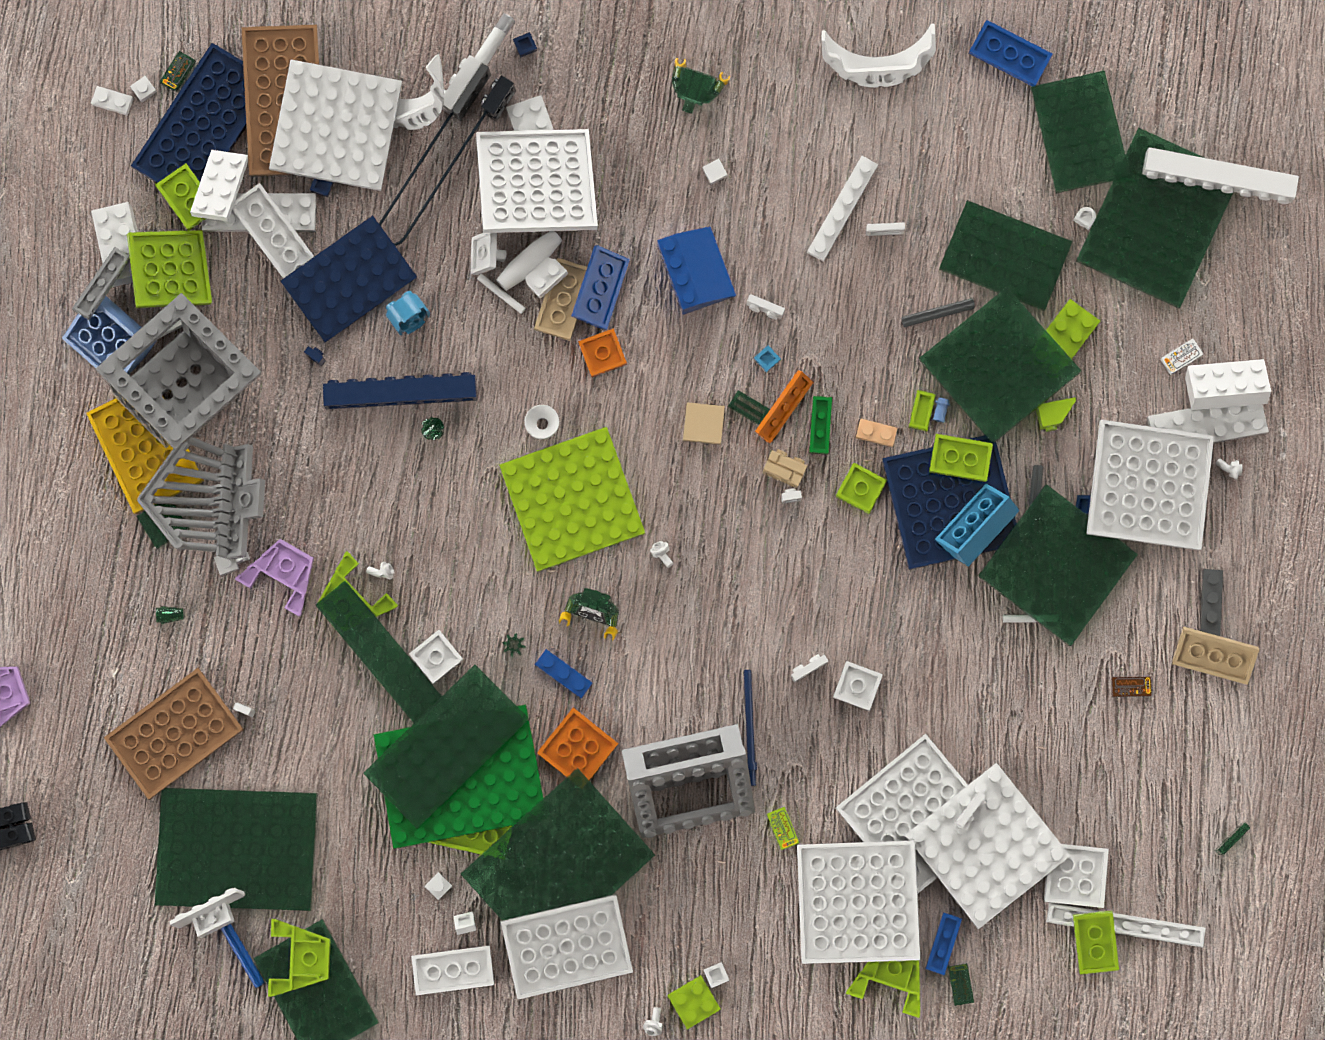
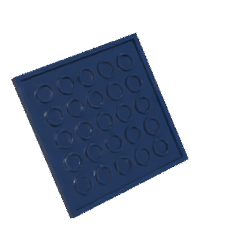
[882,433,1022,570]

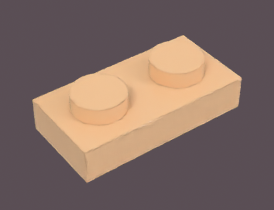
[856,419,897,447]

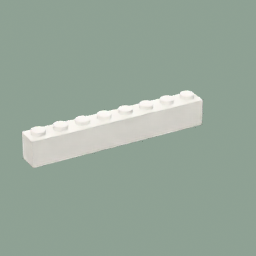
[1142,148,1299,204]

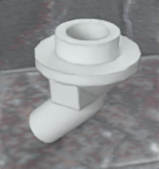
[1216,458,1242,479]
[650,541,673,568]
[366,562,394,580]
[643,1007,663,1037]

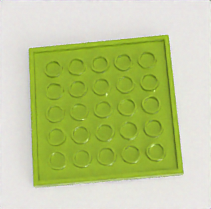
[499,427,645,572]

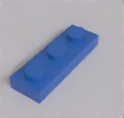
[535,649,593,699]
[925,912,962,975]

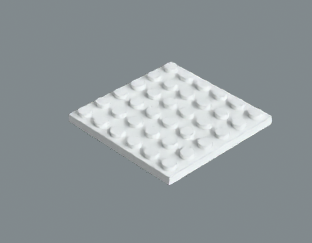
[269,60,402,191]
[476,129,598,233]
[1087,420,1214,550]
[836,734,968,893]
[904,763,1070,929]
[797,840,921,964]

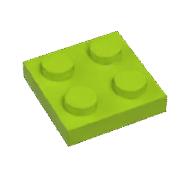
[667,975,721,1030]

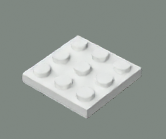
[1044,844,1109,908]

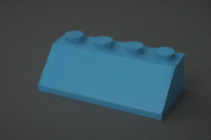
[935,484,1020,567]

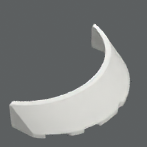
[822,24,936,88]
[394,54,444,130]

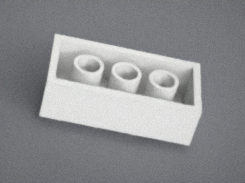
[91,202,138,287]
[1185,359,1271,410]

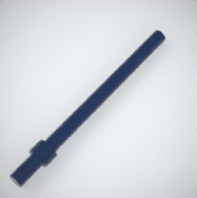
[744,670,757,786]

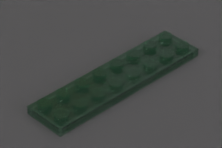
[316,581,444,724]

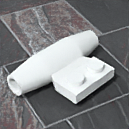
[496,231,568,299]

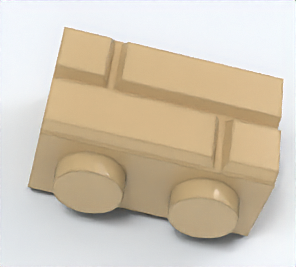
[763,449,807,489]

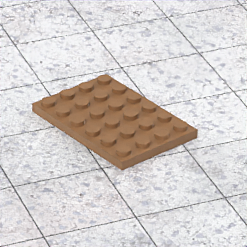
[104,668,244,800]

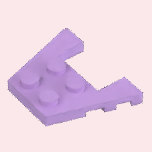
[235,539,314,617]
[0,666,30,727]

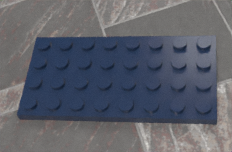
[131,43,247,183]

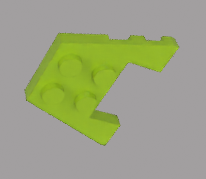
[317,551,398,632]
[268,919,331,997]
[846,960,921,1018]

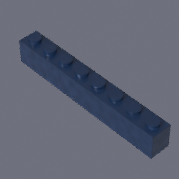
[323,372,478,410]

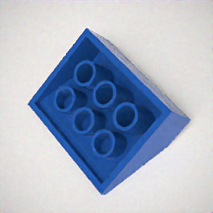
[657,227,736,315]

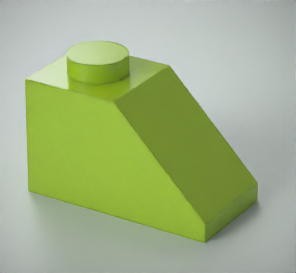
[1035,397,1076,432]

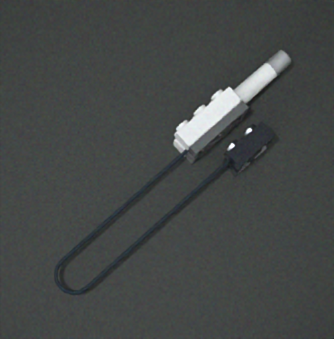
[379,13,516,246]

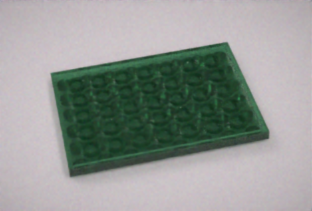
[1076,127,1234,309]
[460,768,655,921]
[154,788,318,911]

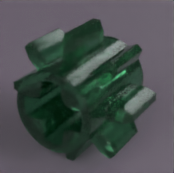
[421,416,444,441]
[502,633,526,657]

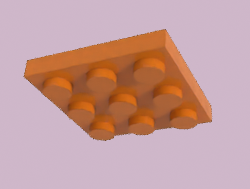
[537,707,619,789]

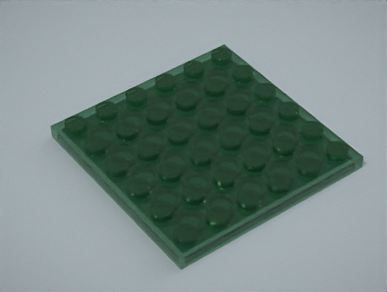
[919,287,1082,444]
[978,484,1138,646]

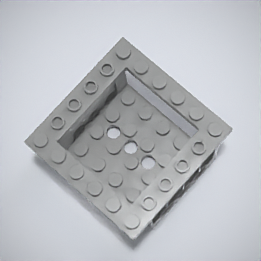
[96,293,261,451]
[621,724,755,838]

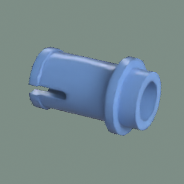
[933,398,950,423]

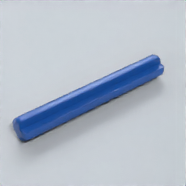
[221,924,265,988]

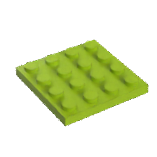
[127,230,212,308]

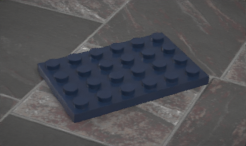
[280,215,417,343]

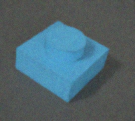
[754,345,781,373]

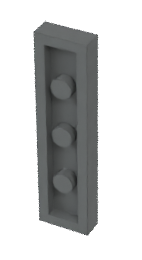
[1200,569,1223,636]

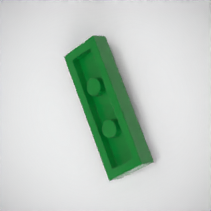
[809,396,832,455]

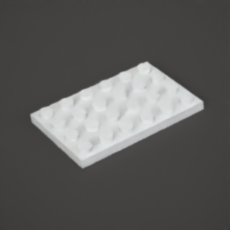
[500,895,633,999]

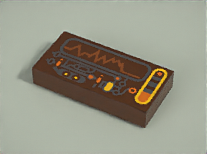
[1111,677,1152,697]

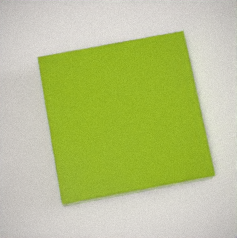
[835,463,887,514]

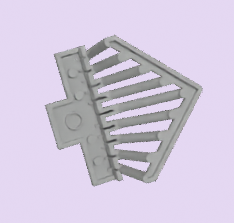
[137,437,265,560]

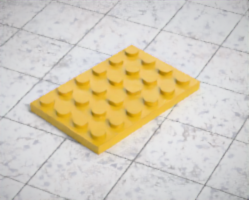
[86,395,204,515]

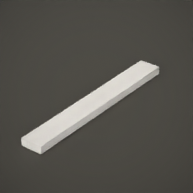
[1046,903,1206,947]

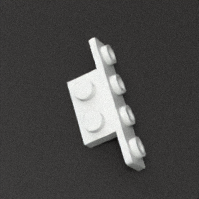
[169,888,245,938]

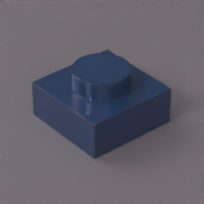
[513,32,537,58]
[310,178,334,198]
[304,346,326,367]
[1074,495,1091,516]

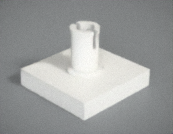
[471,233,506,275]

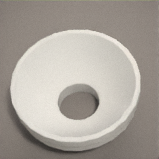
[525,405,559,439]

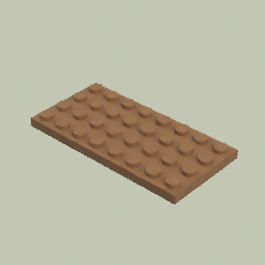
[241,24,319,176]

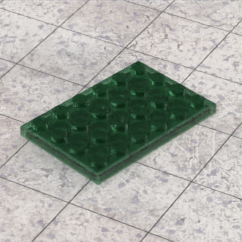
[1031,70,1130,194]
[939,200,1073,311]
[253,919,380,1040]

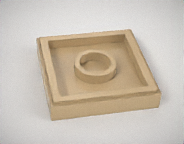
[683,402,725,445]

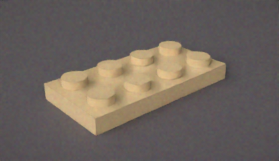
[534,258,587,341]
[1172,627,1259,685]

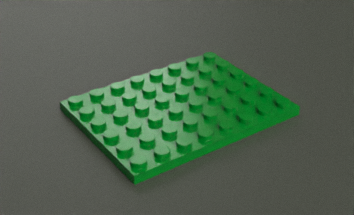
[374,704,547,849]

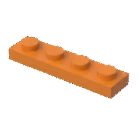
[755,370,814,444]

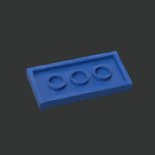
[968,20,1053,88]
[571,245,630,330]

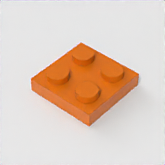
[578,328,627,378]

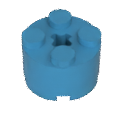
[386,291,430,335]

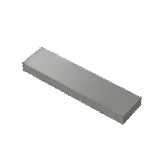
[72,247,130,320]

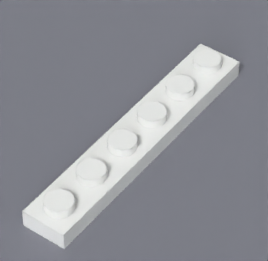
[807,156,878,262]

